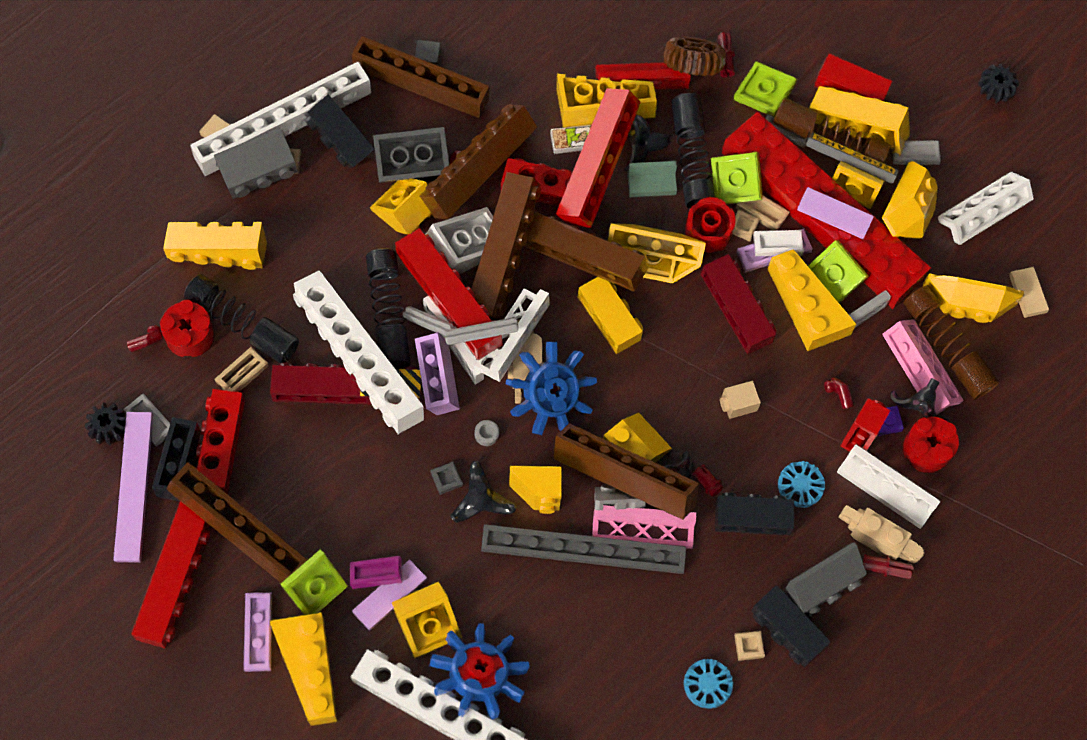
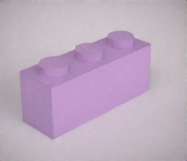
[415,333,460,415]

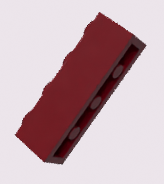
[701,254,776,355]

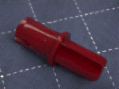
[718,32,735,78]
[862,554,914,579]

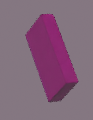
[350,556,402,589]

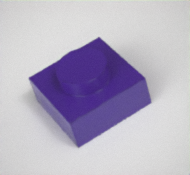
[878,406,904,436]

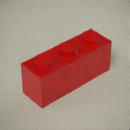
[814,54,892,101]
[840,398,891,452]

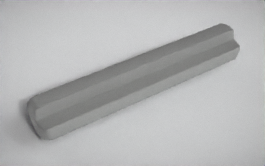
[403,306,457,336]
[444,318,519,345]

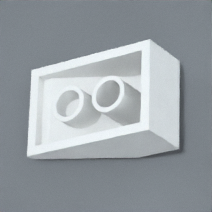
[425,207,493,274]

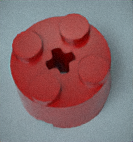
[685,197,736,253]
[160,300,214,357]
[903,417,959,473]

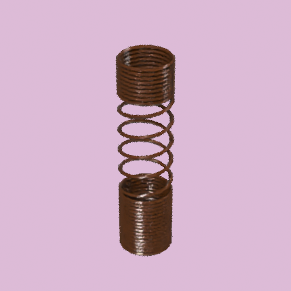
[772,97,891,163]
[903,286,999,400]

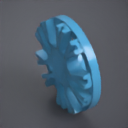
[778,461,825,508]
[684,659,733,709]

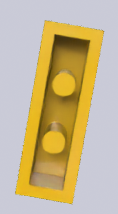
[578,277,643,354]

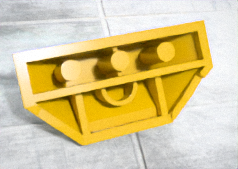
[882,161,938,238]
[608,223,706,283]
[923,274,1024,323]

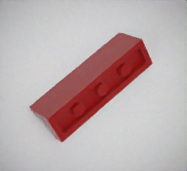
[595,63,691,90]

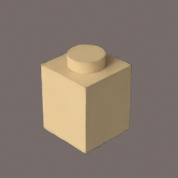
[720,381,761,419]

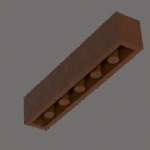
[351,36,489,118]
[420,104,537,219]
[472,172,541,321]
[525,209,648,292]
[554,423,699,520]
[166,462,308,583]

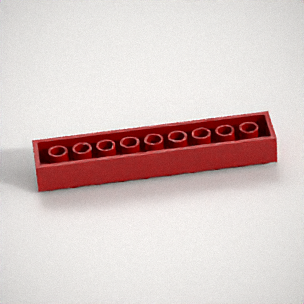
[722,111,931,309]

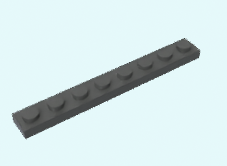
[481,525,686,574]

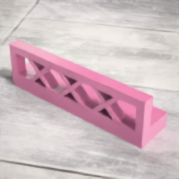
[882,319,964,414]
[592,505,696,549]

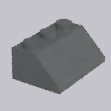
[214,127,298,199]
[373,127,449,183]
[783,542,866,618]

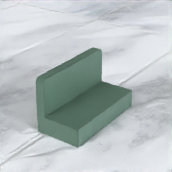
[627,161,677,197]

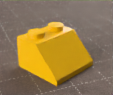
[832,161,884,209]
[370,179,432,235]
[603,413,672,463]
[509,466,561,514]
[391,582,462,658]

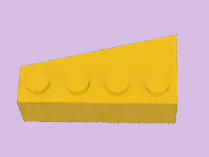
[557,74,657,128]
[810,86,910,156]
[163,222,267,270]
[768,249,856,351]
[269,613,337,726]

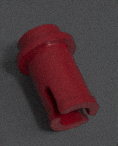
[692,464,723,497]

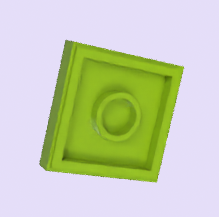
[734,62,797,117]
[711,152,763,204]
[808,240,868,303]
[281,550,348,615]

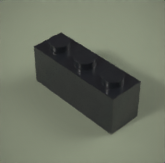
[303,94,374,168]
[152,417,201,501]
[715,493,794,535]
[751,585,831,667]

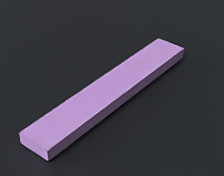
[114,412,154,563]

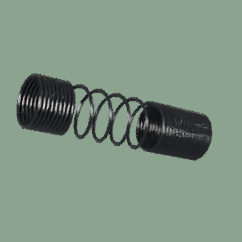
[671,93,715,209]
[366,248,411,369]
[184,274,299,363]

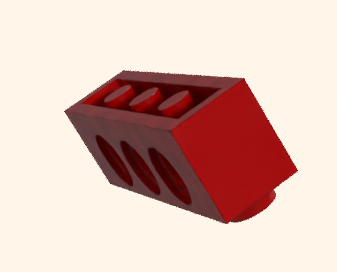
[501,158,572,206]
[194,389,245,495]

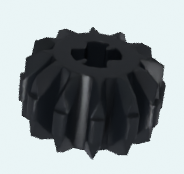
[978,63,1019,104]
[85,402,126,446]

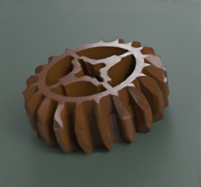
[664,36,726,76]

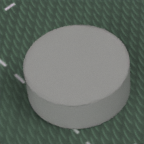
[474,420,499,446]

